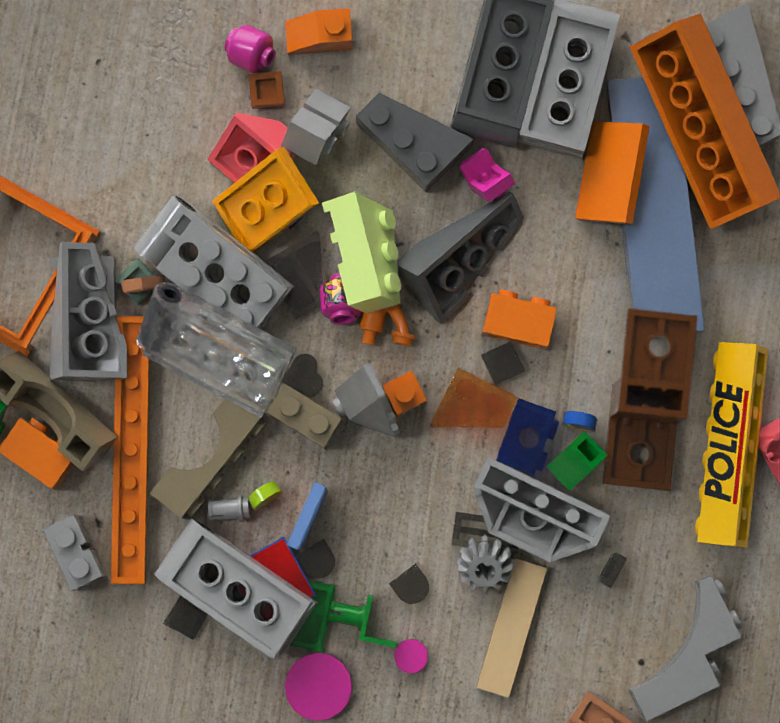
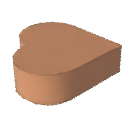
[121,275,166,294]

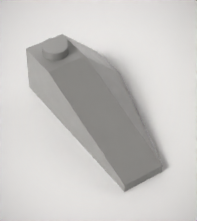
[50,242,127,381]

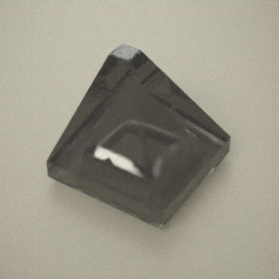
[163,595,208,640]

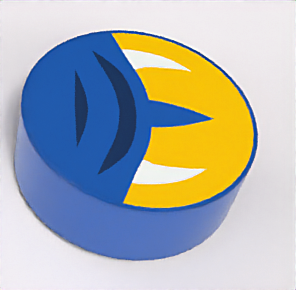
[563,411,598,432]

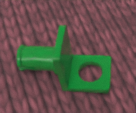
[328,595,398,648]

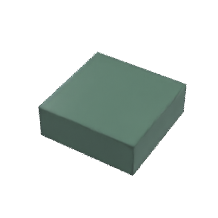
[114,258,156,305]

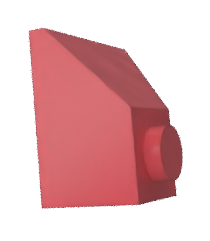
[207,113,296,183]

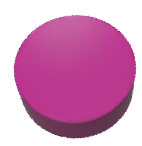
[394,639,428,673]

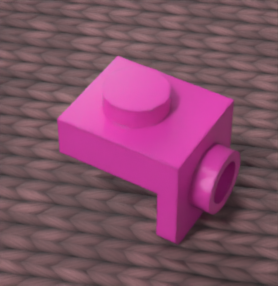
[459,148,515,202]

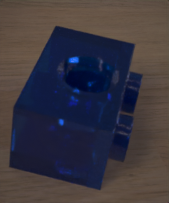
[496,398,560,476]

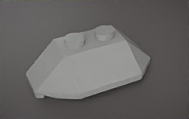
[473,457,611,562]

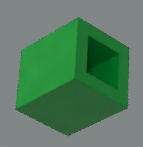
[546,431,607,491]

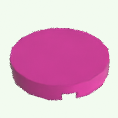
[285,652,352,721]

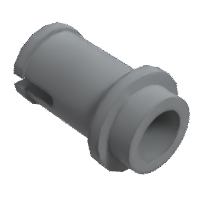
[208,495,251,522]

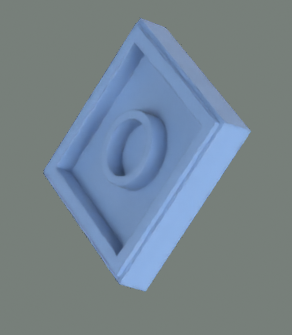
[287,482,328,550]

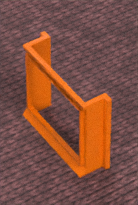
[0,176,100,358]

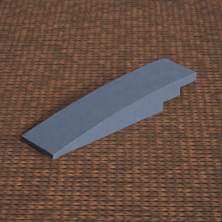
[606,77,705,333]

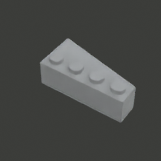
[706,2,780,149]

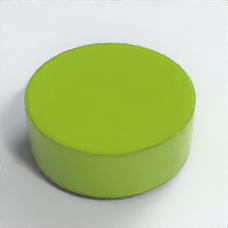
[248,481,282,510]

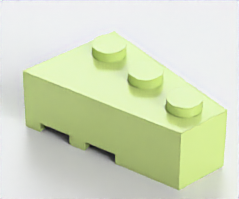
[322,192,401,314]

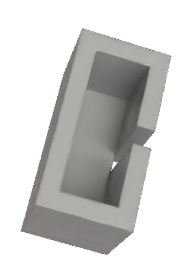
[281,89,351,165]
[43,515,107,591]

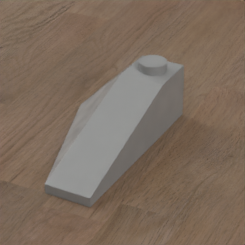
[332,363,401,438]

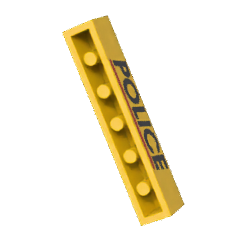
[695,342,769,549]

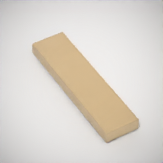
[476,558,547,698]

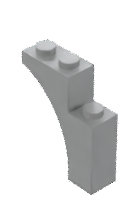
[628,576,742,722]

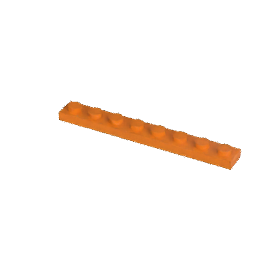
[111,316,150,584]

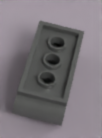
[450,0,554,148]

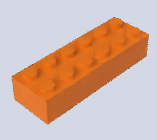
[630,13,780,229]

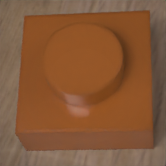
[248,71,285,109]

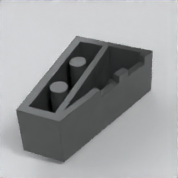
[356,93,474,192]

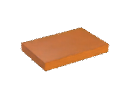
[575,121,650,225]

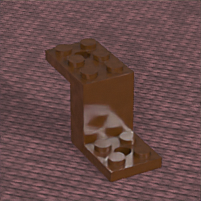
[602,308,697,491]

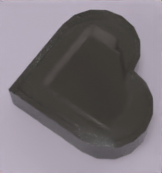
[282,354,323,397]

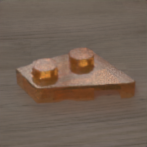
[430,367,518,428]

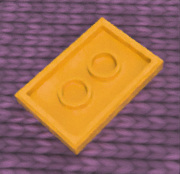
[212,147,319,253]

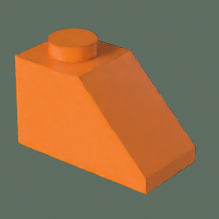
[285,8,353,55]

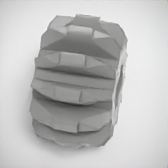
[457,535,514,594]

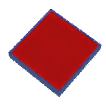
[236,537,317,621]

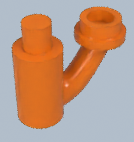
[359,304,416,347]

